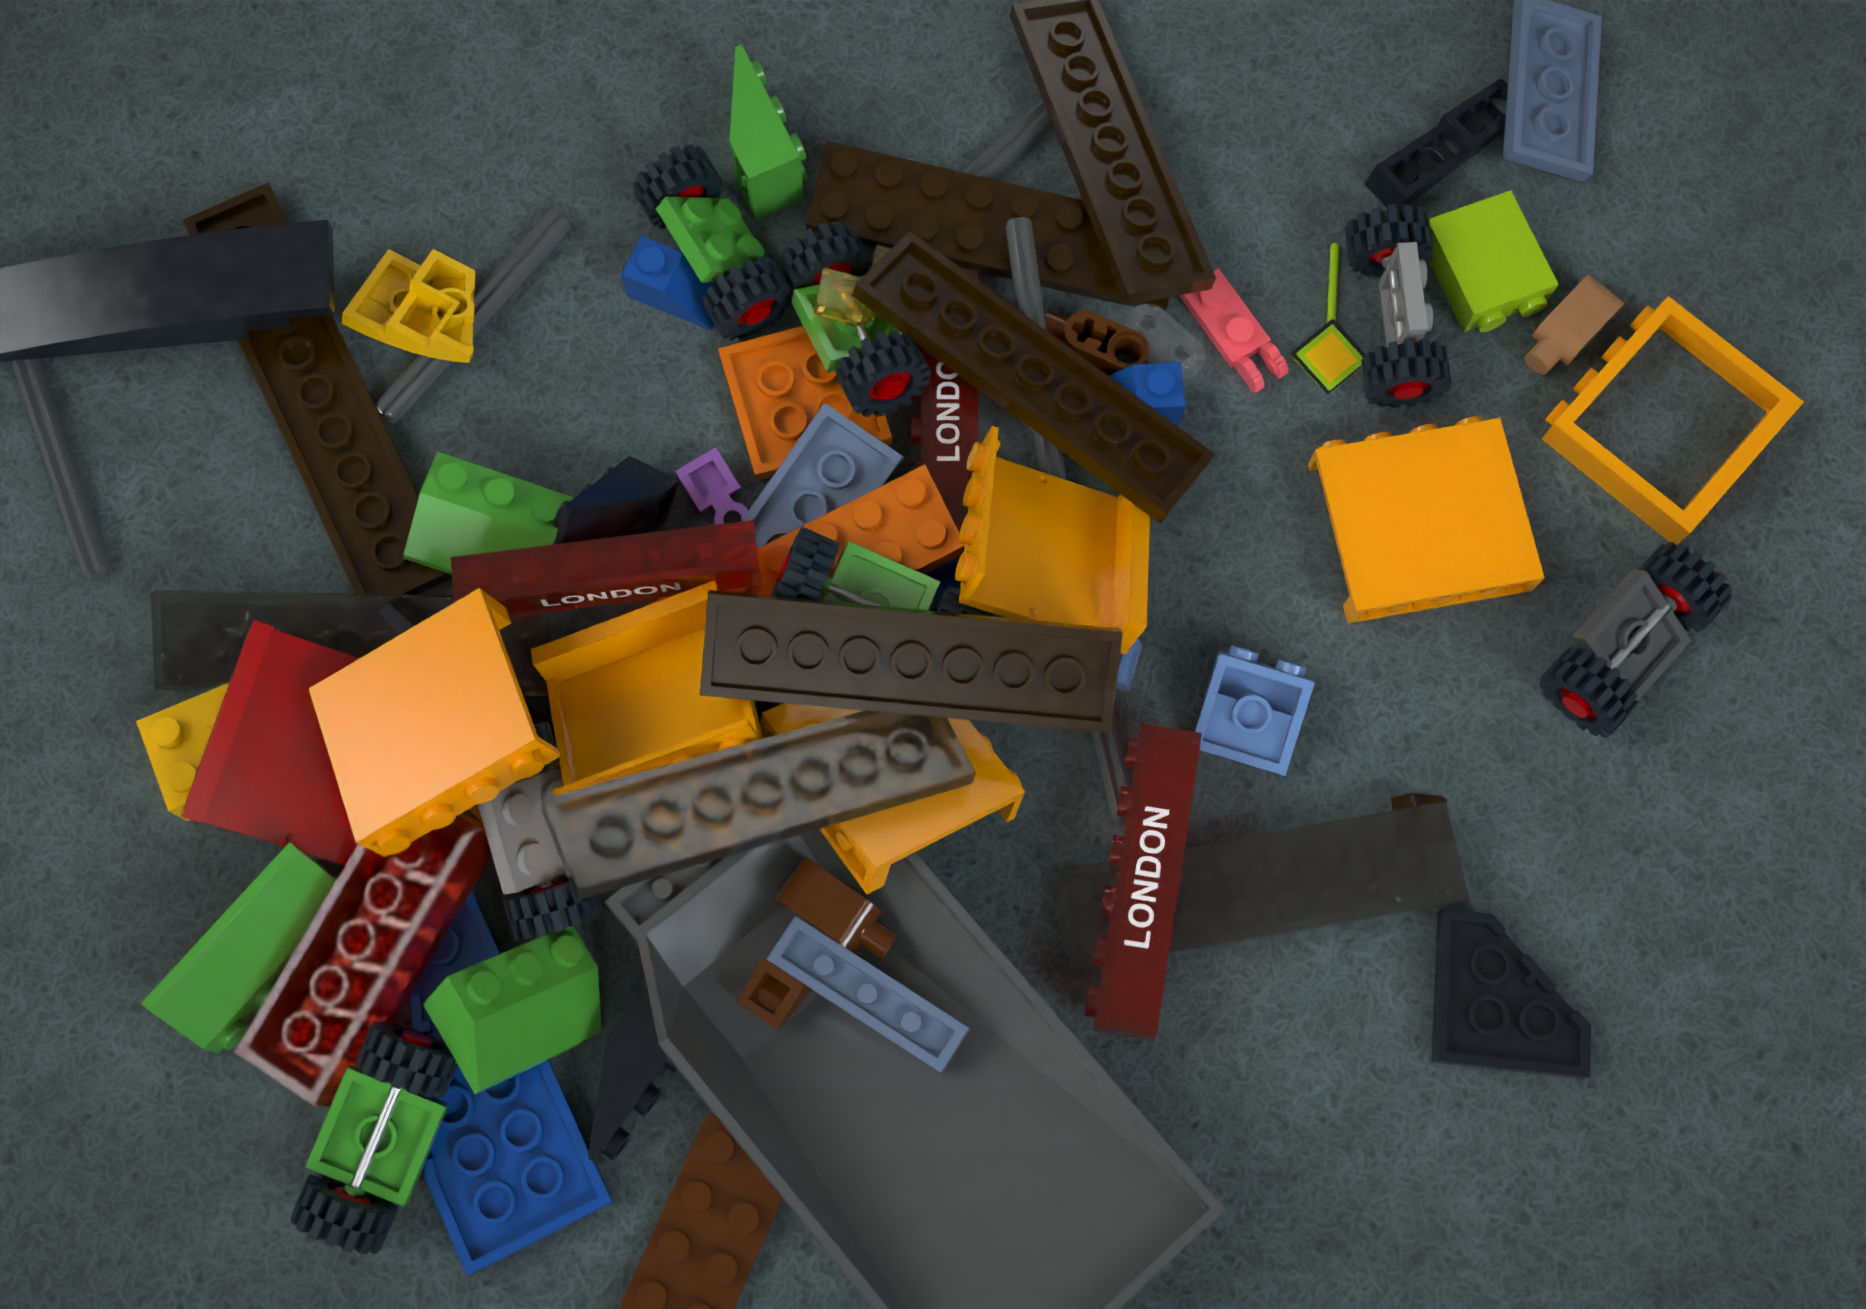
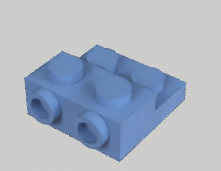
[1190,645,1315,776]

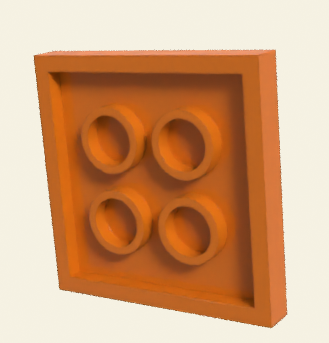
[718,326,892,481]

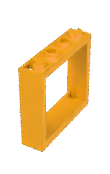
[1542,296,1804,546]

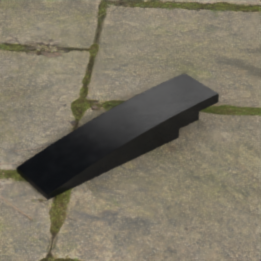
[0,220,335,362]

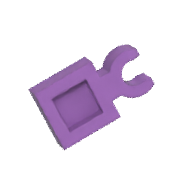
[675,447,748,538]

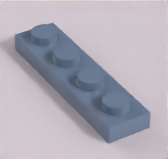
[767,916,970,1074]

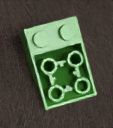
[729,44,808,221]

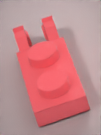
[1179,268,1289,393]

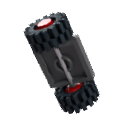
[1539,542,1732,737]

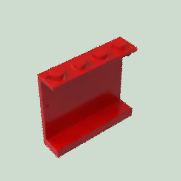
[181,620,381,873]

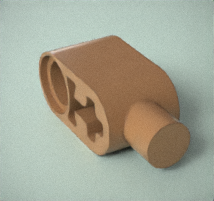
[1524,274,1625,375]

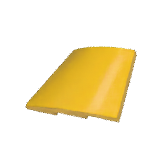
[341,249,475,363]

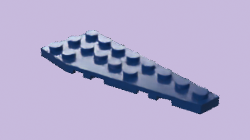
[399,833,614,1276]

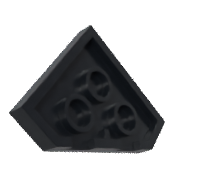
[1431,909,1591,1079]

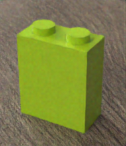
[1429,190,1559,332]

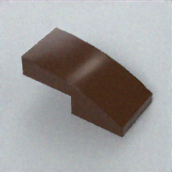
[735,958,812,1030]

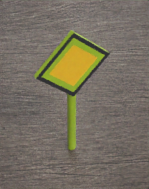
[1289,243,1365,395]

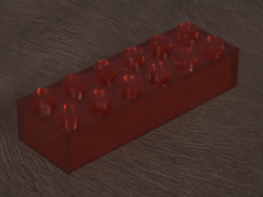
[235,812,492,1107]

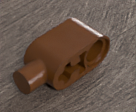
[1045,310,1150,376]
[775,856,898,960]

